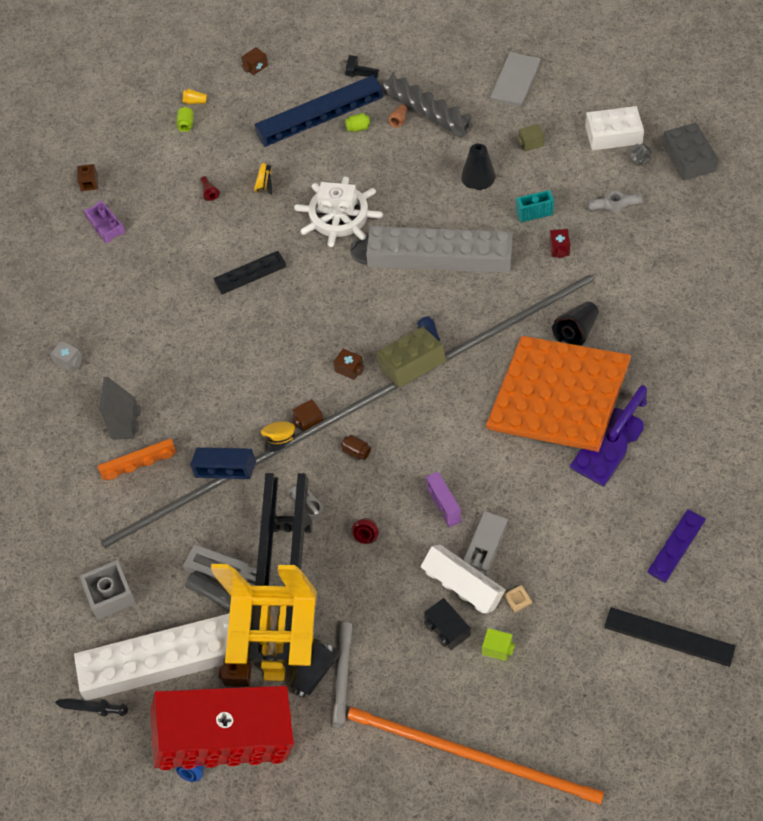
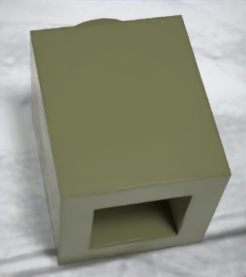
[517,124,544,152]

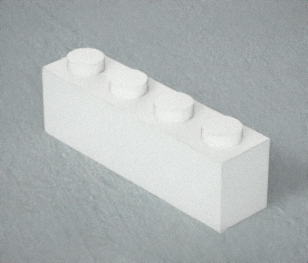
[421,545,506,614]

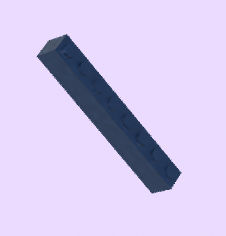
[255,75,383,147]

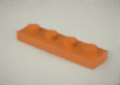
[98,438,176,481]

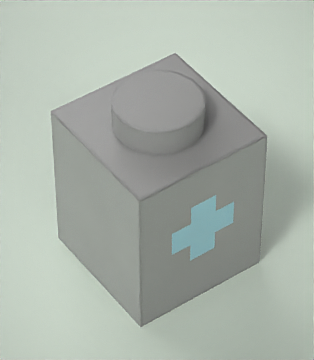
[50,341,82,372]

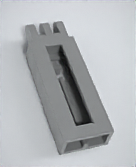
[464,511,508,575]
[183,544,257,586]

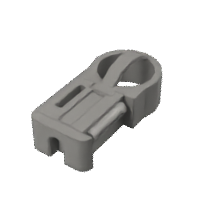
[288,485,323,520]

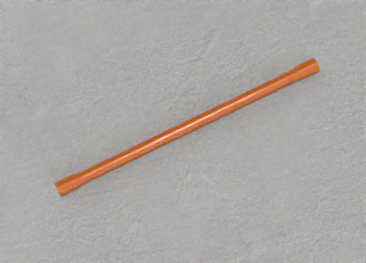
[348,707,604,805]

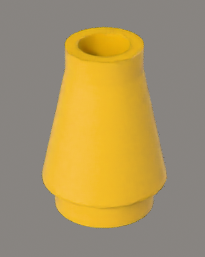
[183,88,207,105]

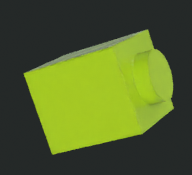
[482,628,515,661]

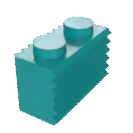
[515,190,554,223]

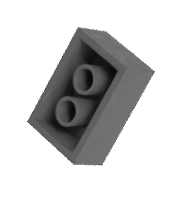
[662,123,718,181]

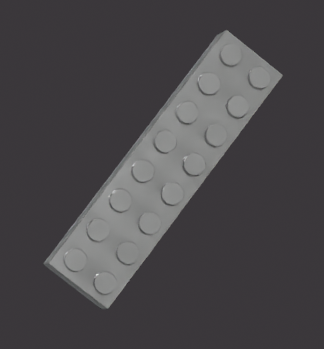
[366,226,513,273]

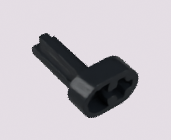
[345,55,379,78]

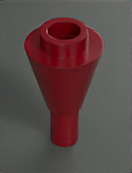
[200,176,220,201]

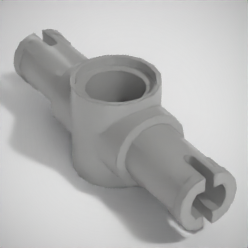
[588,190,642,213]

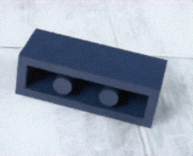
[190,447,256,479]

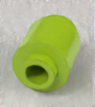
[176,107,194,132]
[345,113,370,133]

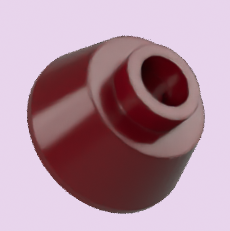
[351,518,379,544]

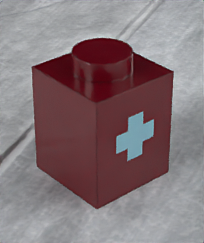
[549,229,570,258]

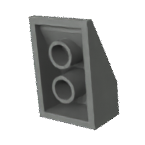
[100,377,141,439]

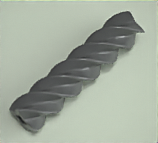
[383,72,473,138]

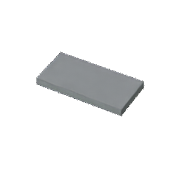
[490,52,541,108]

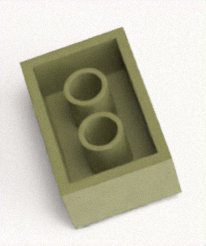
[376,326,446,388]

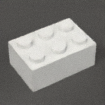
[585,106,644,150]

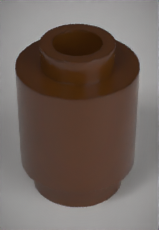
[341,434,371,460]

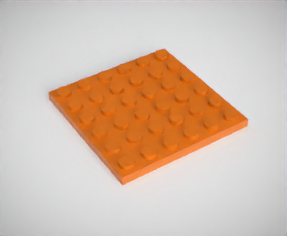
[486,336,631,452]

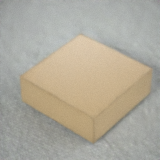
[503,585,532,613]

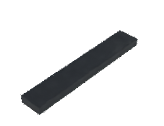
[604,607,736,667]

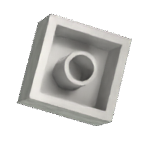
[80,560,136,620]

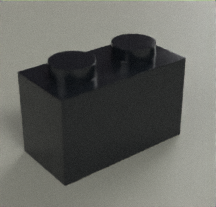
[424,598,471,650]

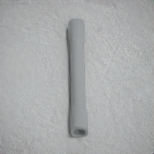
[332,622,352,727]

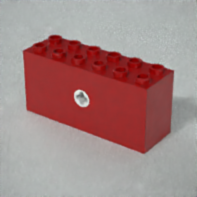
[150,686,294,771]

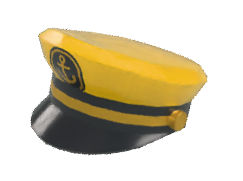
[254,162,272,195]
[261,421,295,452]

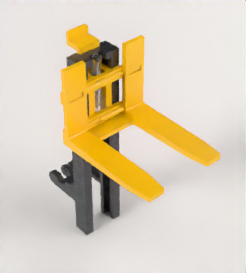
[211,473,317,681]

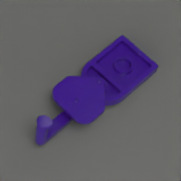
[570,385,647,487]

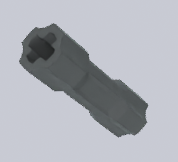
[185,571,231,612]

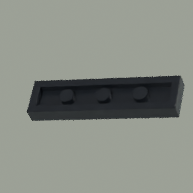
[214,251,286,295]

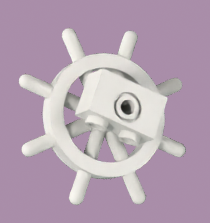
[294,176,383,247]

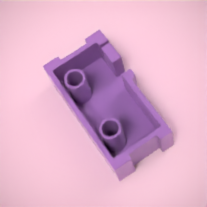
[84,201,126,244]
[426,472,462,527]

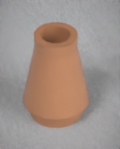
[388,104,407,128]

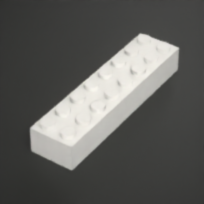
[74,613,249,701]

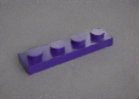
[647,509,706,583]

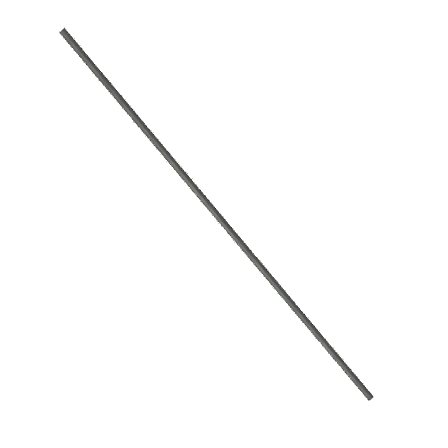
[102,275,593,548]

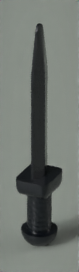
[55,699,128,716]

